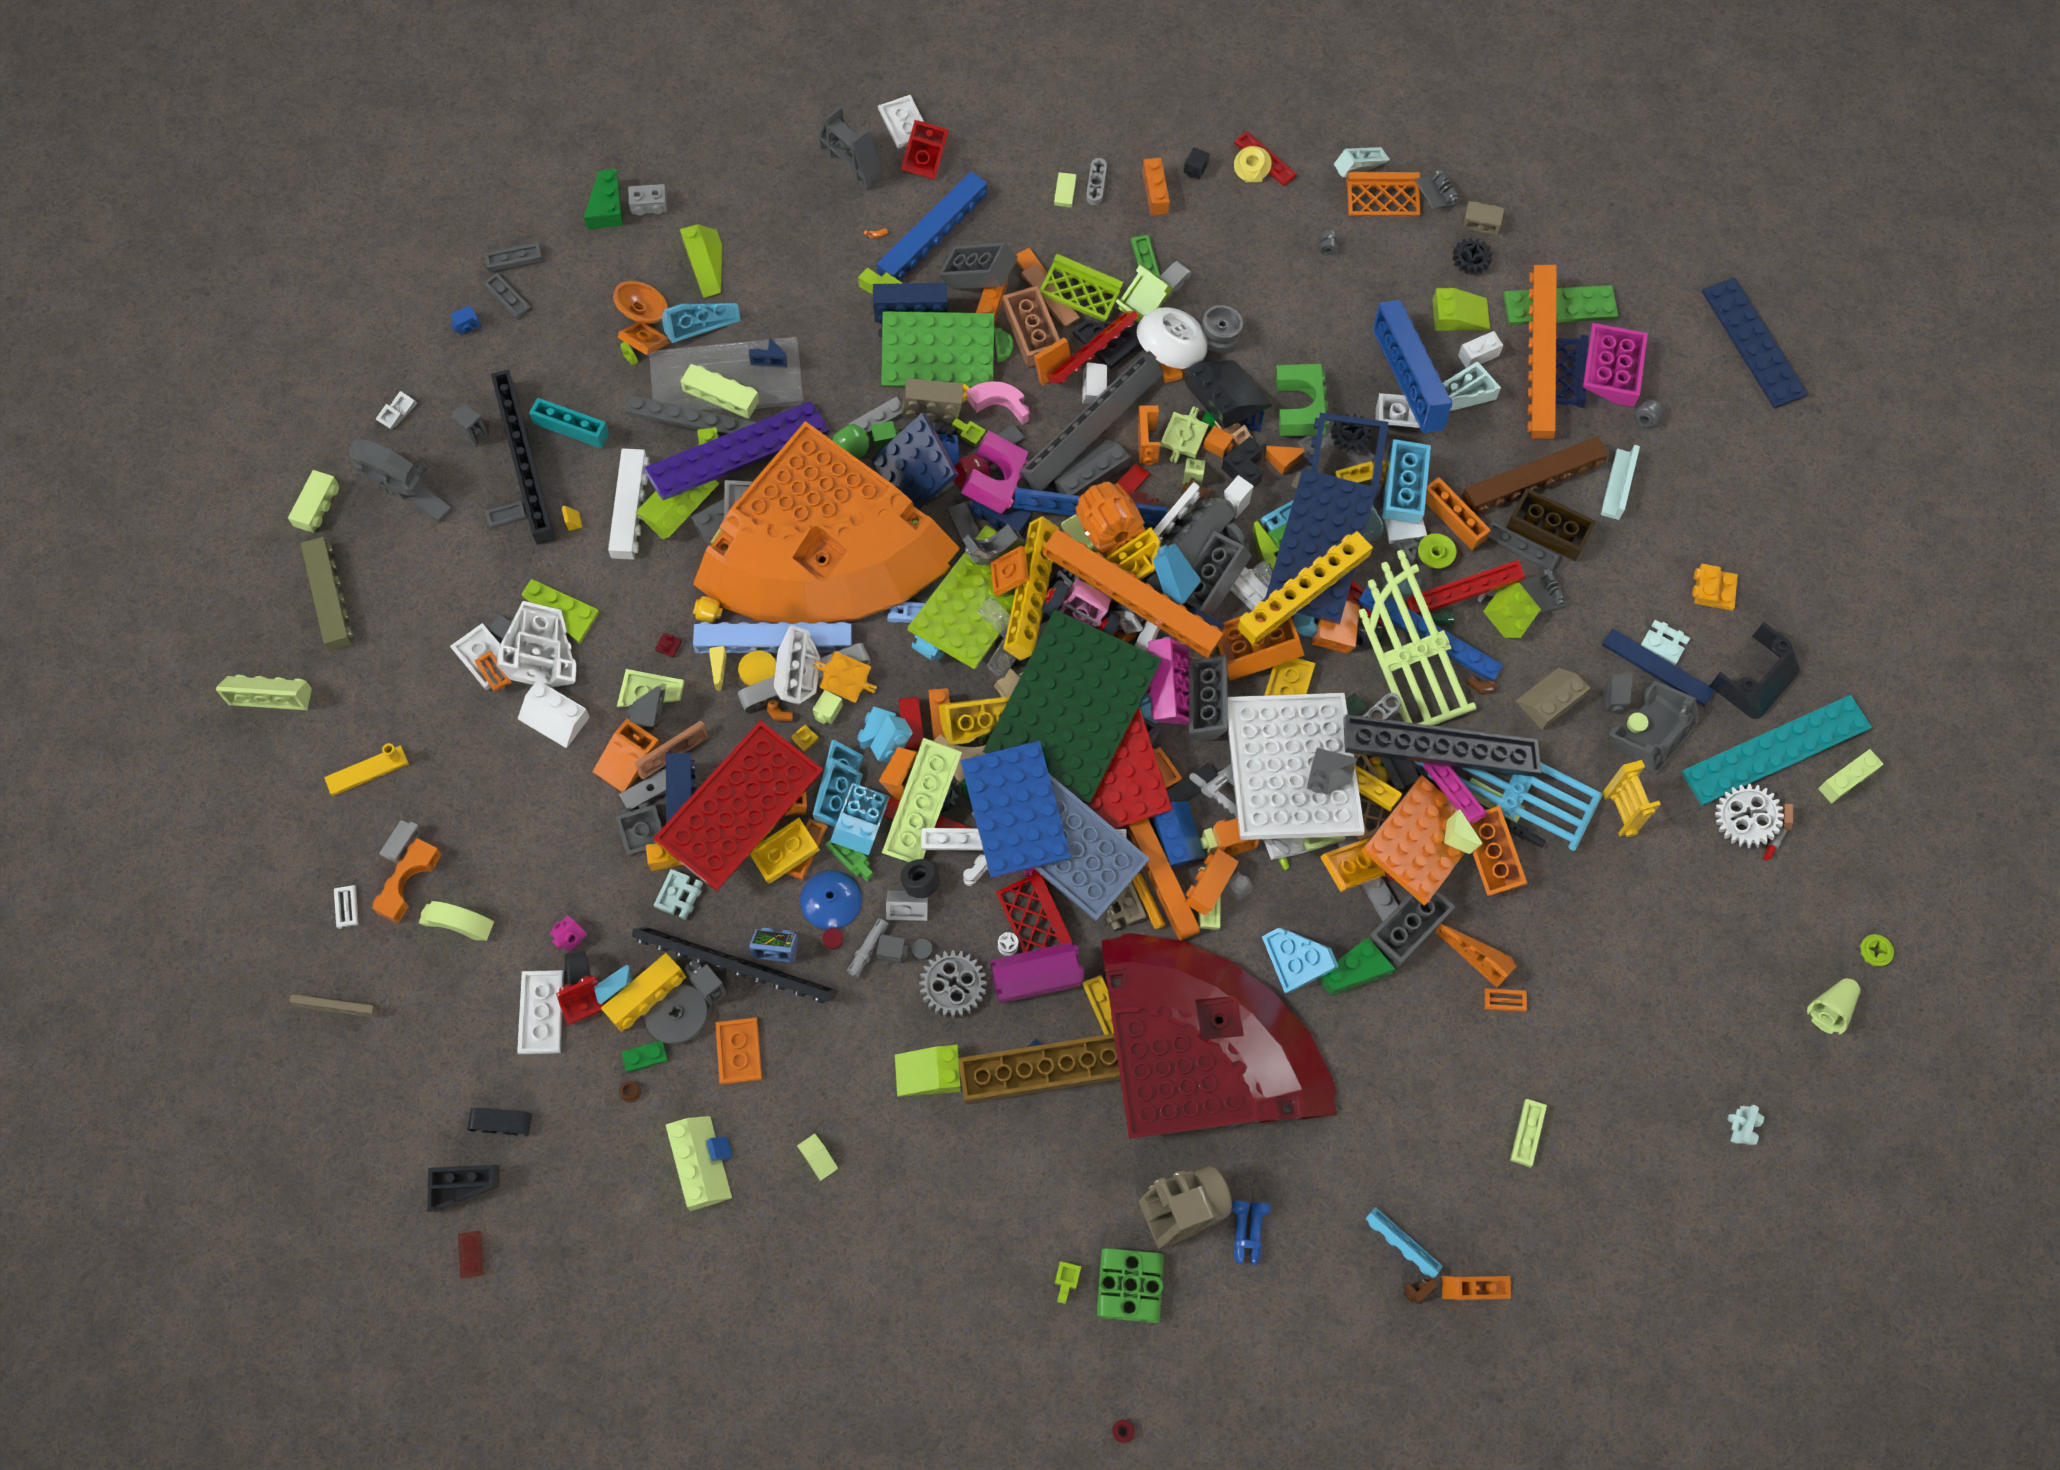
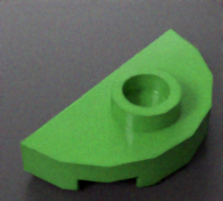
[994,328,1013,362]

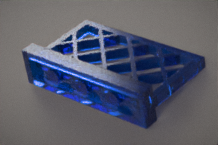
[1556,335,1588,408]

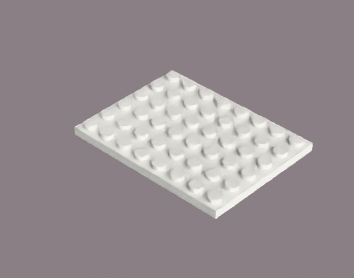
[1228,693,1365,840]

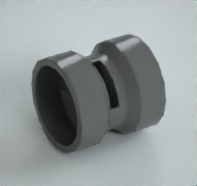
[1320,230,1338,255]

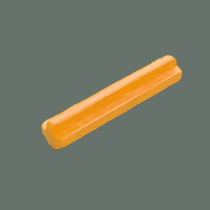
[1132,873,1165,929]

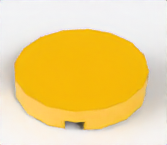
[738,650,776,686]

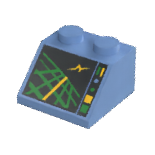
[749,928,798,963]

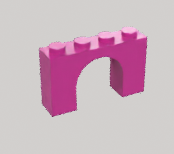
[961,430,1028,514]

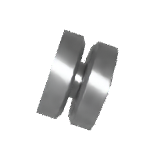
[1201,305,1243,353]

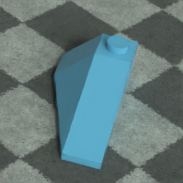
[661,303,741,343]

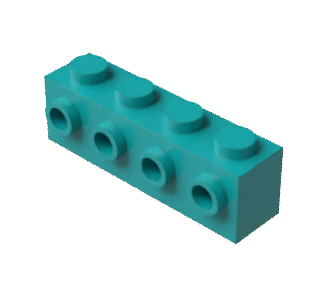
[529,398,610,449]

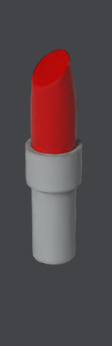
[1763,827,1787,861]

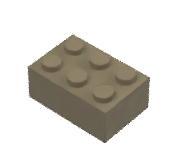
[902,378,963,423]

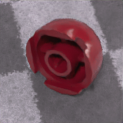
[953,453,990,489]

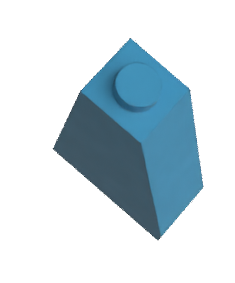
[1153,544,1201,605]

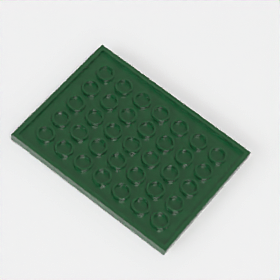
[982,610,1163,804]

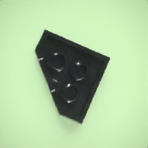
[1073,320,1141,370]

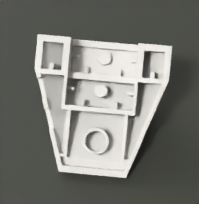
[497,601,576,688]

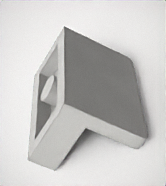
[379,820,422,864]
[886,890,928,921]

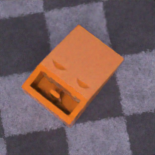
[592,719,661,792]

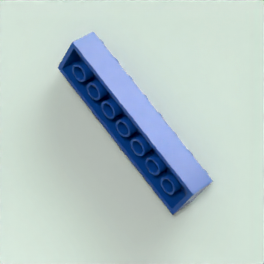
[1373,300,1452,433]

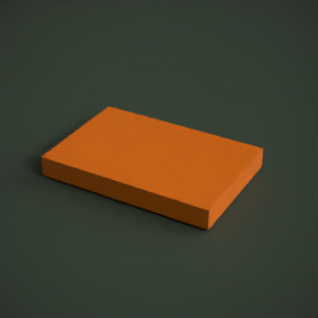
[715,1017,762,1085]

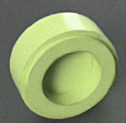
[1627,713,1648,734]

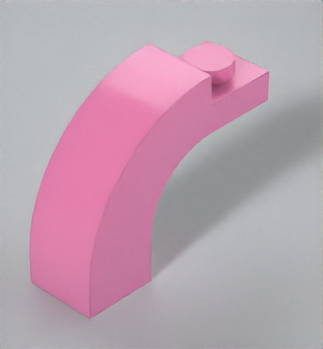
[966,381,1030,425]

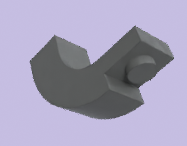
[962,524,1026,565]

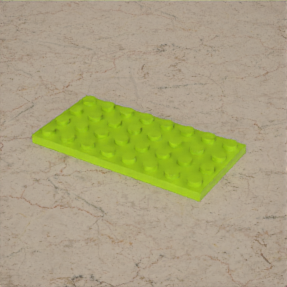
[907,525,1023,669]

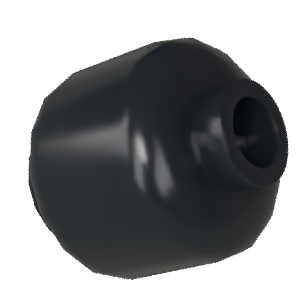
[1356,623,1383,649]

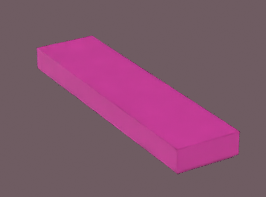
[1423,763,1486,825]

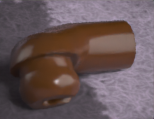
[1467,675,1497,694]

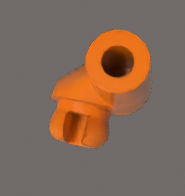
[767,700,793,722]

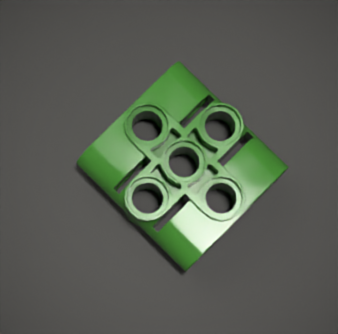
[1096,1249,1164,1323]

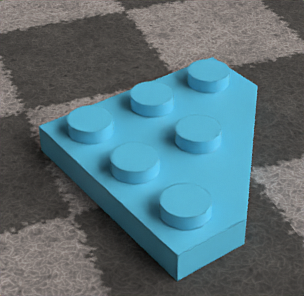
[1262,928,1339,993]

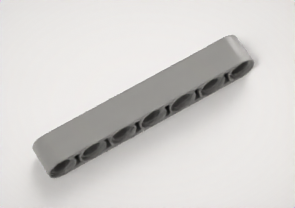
[737,643,871,713]

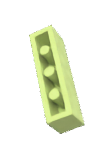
[680,364,759,419]

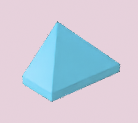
[594,965,633,1004]

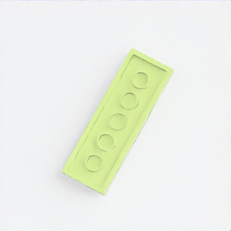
[882,738,962,862]

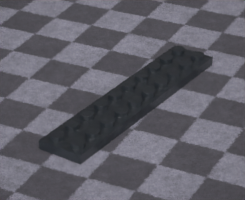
[1343,714,1541,777]
[631,927,838,1003]

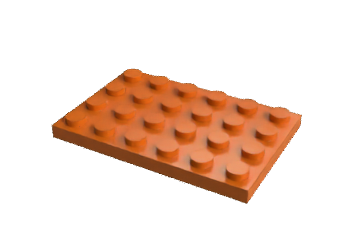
[1361,775,1465,905]

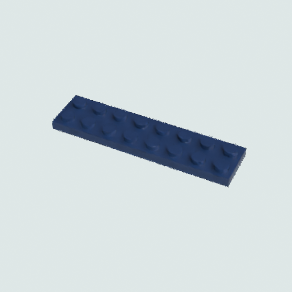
[1702,277,1808,409]

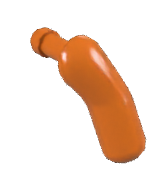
[864,228,888,238]

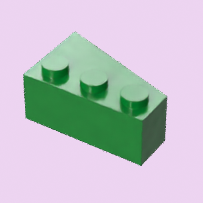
[584,169,623,230]
[1318,938,1395,996]

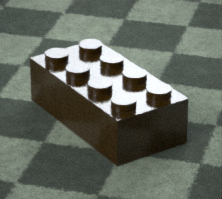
[1506,488,1596,561]

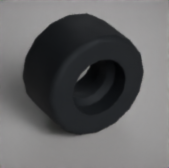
[900,859,940,898]
[564,951,590,986]

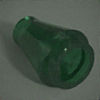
[1430,607,1454,627]

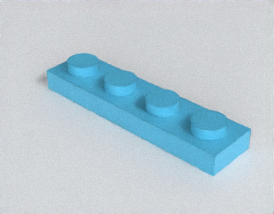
[1366,1207,1443,1278]

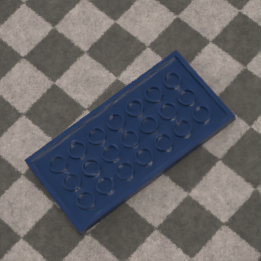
[1264,468,1377,625]

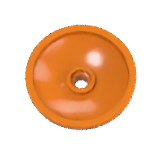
[613,281,668,324]

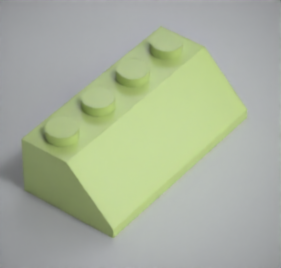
[216,675,312,710]
[666,1116,732,1212]

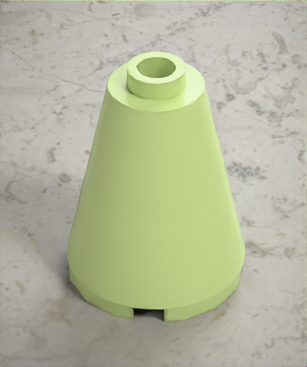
[1807,978,1861,1034]

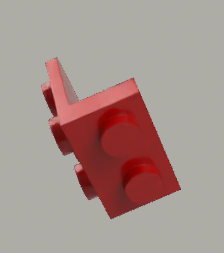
[556,976,606,1026]

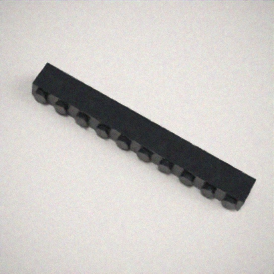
[491,369,555,545]

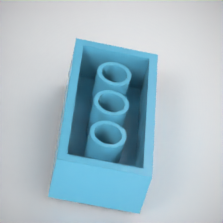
[1381,439,1431,524]

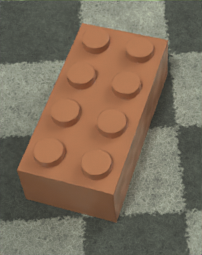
[1003,286,1060,368]

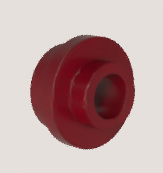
[1112,1420,1135,1443]

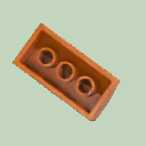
[1471,806,1528,896]

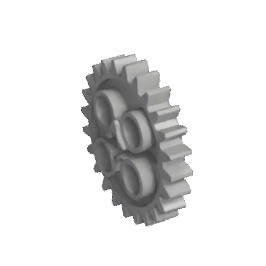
[919,950,987,1018]

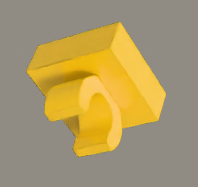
[791,725,819,753]

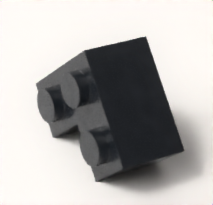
[1221,436,1263,488]

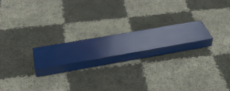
[1602,628,1715,707]

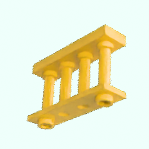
[1602,760,1661,837]

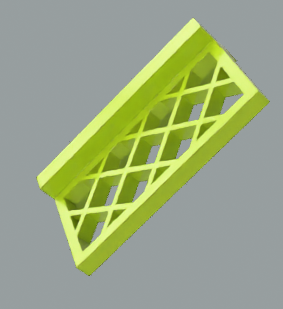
[1040,254,1123,322]

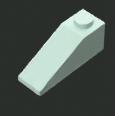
[1334,147,1390,177]

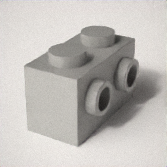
[628,184,668,216]

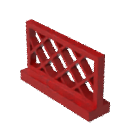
[996,871,1074,953]

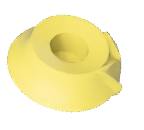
[1234,146,1271,183]

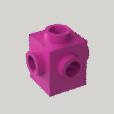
[549,916,587,952]

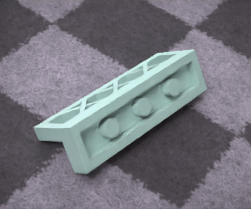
[1600,445,1640,520]

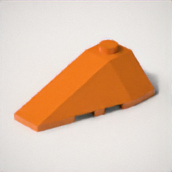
[1435,924,1517,988]

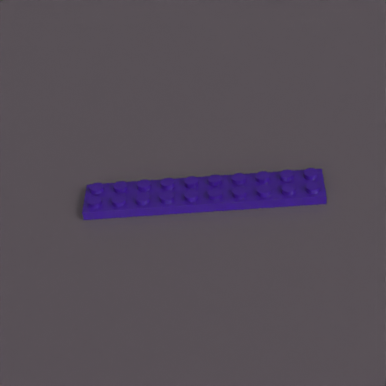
[644,401,830,501]

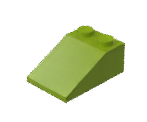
[1432,288,1490,331]
[895,1045,961,1097]

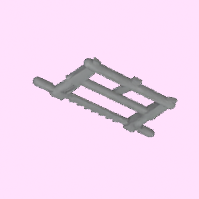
[1189,763,1291,854]

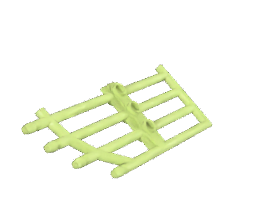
[1359,549,1476,726]

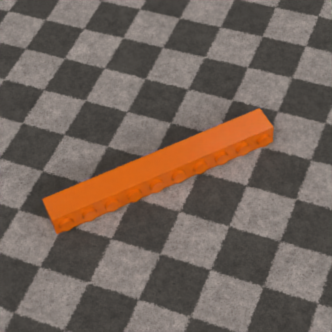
[1527,265,1557,439]
[1043,529,1224,659]

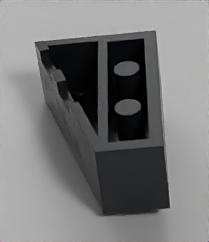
[427,1165,499,1212]

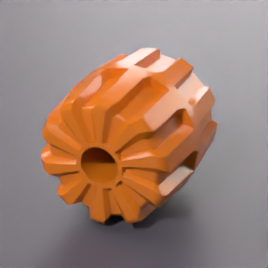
[1076,482,1145,556]

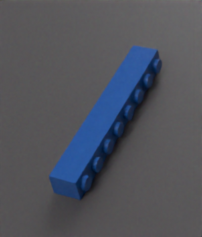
[877,171,988,281]

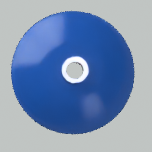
[800,871,862,930]

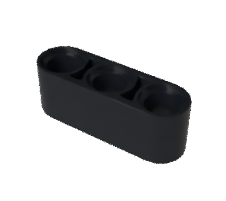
[467,1107,532,1136]

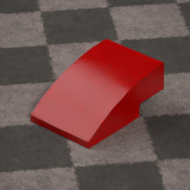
[901,120,949,180]

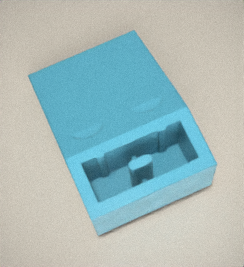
[830,783,890,855]

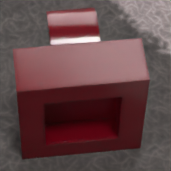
[655,632,682,658]

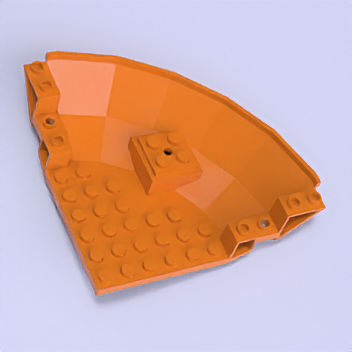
[693,421,960,624]

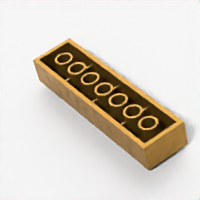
[958,1034,1120,1104]

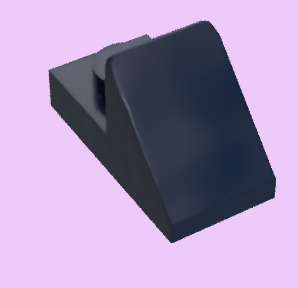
[749,338,788,367]

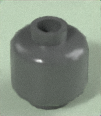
[1635,400,1664,427]

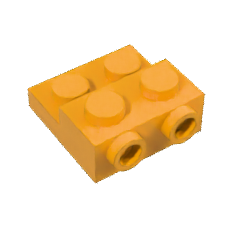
[1692,564,1738,611]

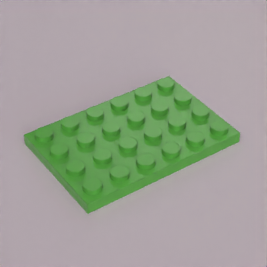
[881,312,994,388]

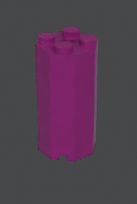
[990,943,1084,1004]

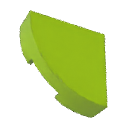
[620,342,639,366]

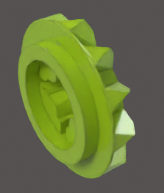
[1859,934,1894,967]

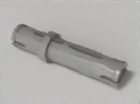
[846,918,889,978]

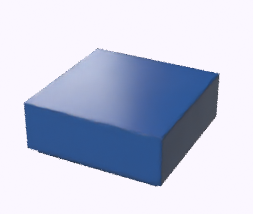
[706,1136,733,1161]

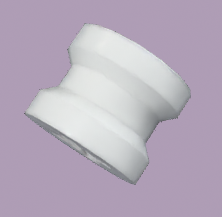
[998,932,1018,956]

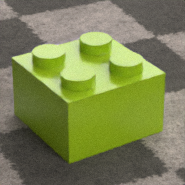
[1483,583,1541,638]

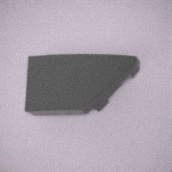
[1393,539,1418,563]

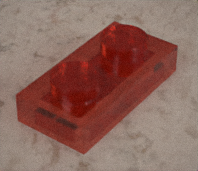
[458,1231,484,1279]

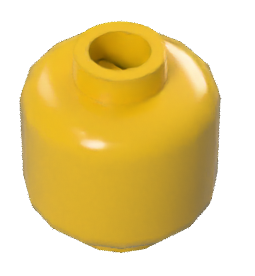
[693,596,723,624]

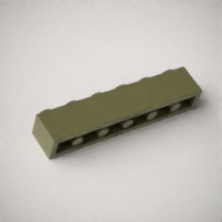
[301,537,354,651]

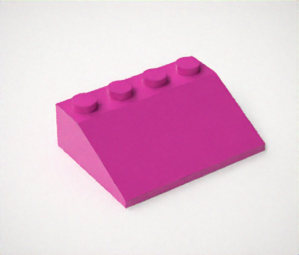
[1583,323,1648,407]
[1146,638,1192,725]

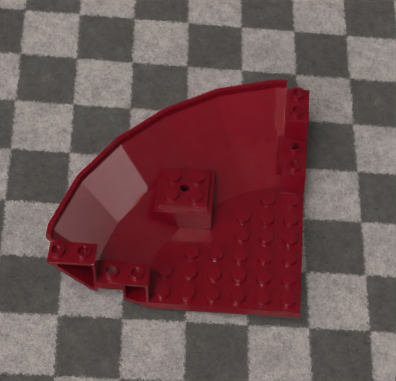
[1101,933,1337,1139]

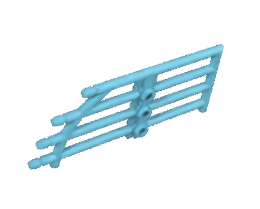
[1414,761,1603,851]

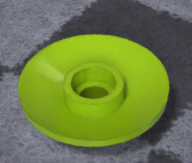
[1418,534,1456,569]

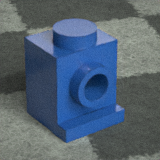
[450,305,482,335]

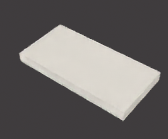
[517,970,565,1054]

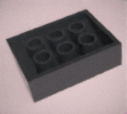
[1184,360,1272,430]

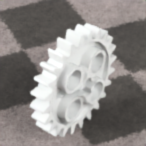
[1715,784,1784,848]

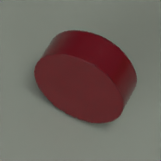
[822,928,843,950]

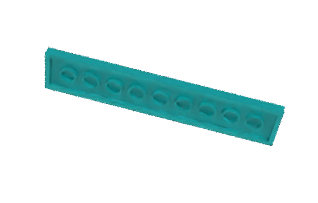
[1681,695,1872,806]

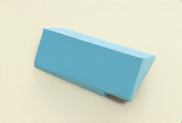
[813,740,864,827]

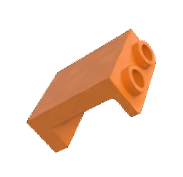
[1137,406,1160,466]
[1312,600,1360,654]

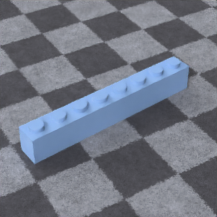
[693,622,852,653]

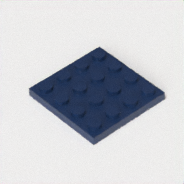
[871,413,959,510]

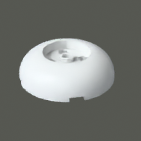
[1137,307,1208,369]

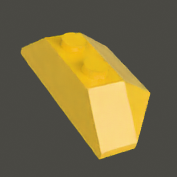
[1105,528,1161,581]

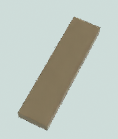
[289,994,379,1018]

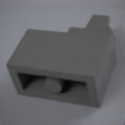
[685,960,727,1007]

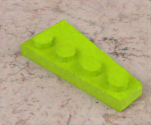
[521,579,600,644]

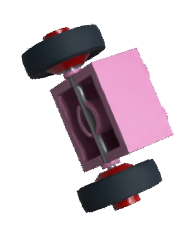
[1042,578,1120,636]

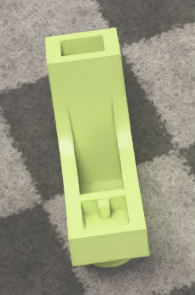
[419,901,494,941]

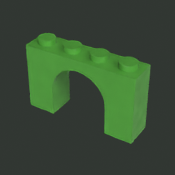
[1275,364,1329,436]

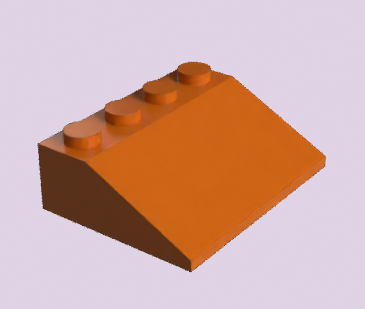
[1218,607,1305,681]

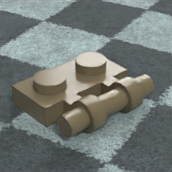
[1106,882,1146,931]

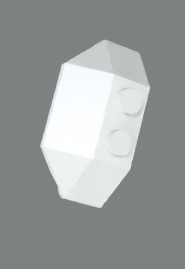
[774,625,820,705]

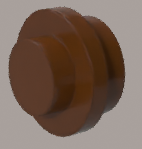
[619,1081,641,1102]

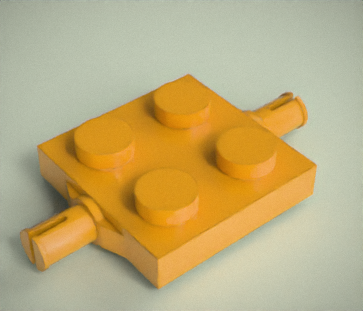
[813,651,877,703]

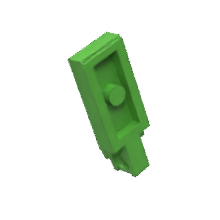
[825,839,874,882]

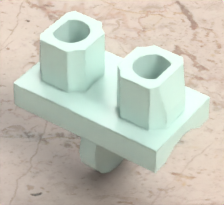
[1727,1105,1764,1145]

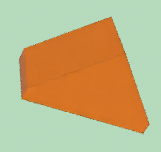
[1264,446,1304,475]

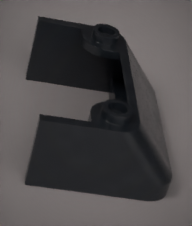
[1709,622,1800,719]

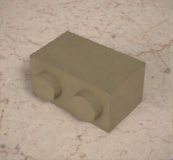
[1462,201,1504,235]

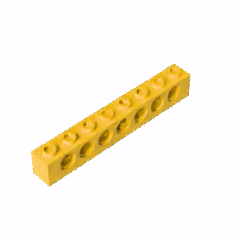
[1003,516,1059,660]
[1238,531,1373,646]

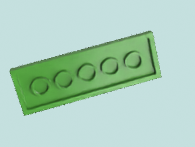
[1503,285,1618,325]

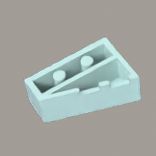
[1442,361,1501,411]

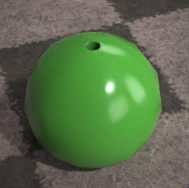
[832,424,869,459]

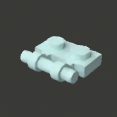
[1641,620,1690,666]
[653,869,703,920]

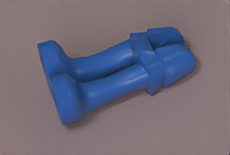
[1232,1201,1271,1265]

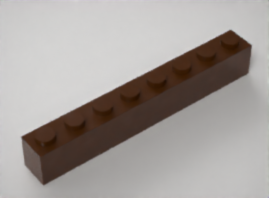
[1462,436,1609,514]

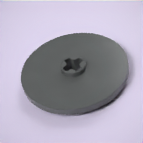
[645,984,708,1044]

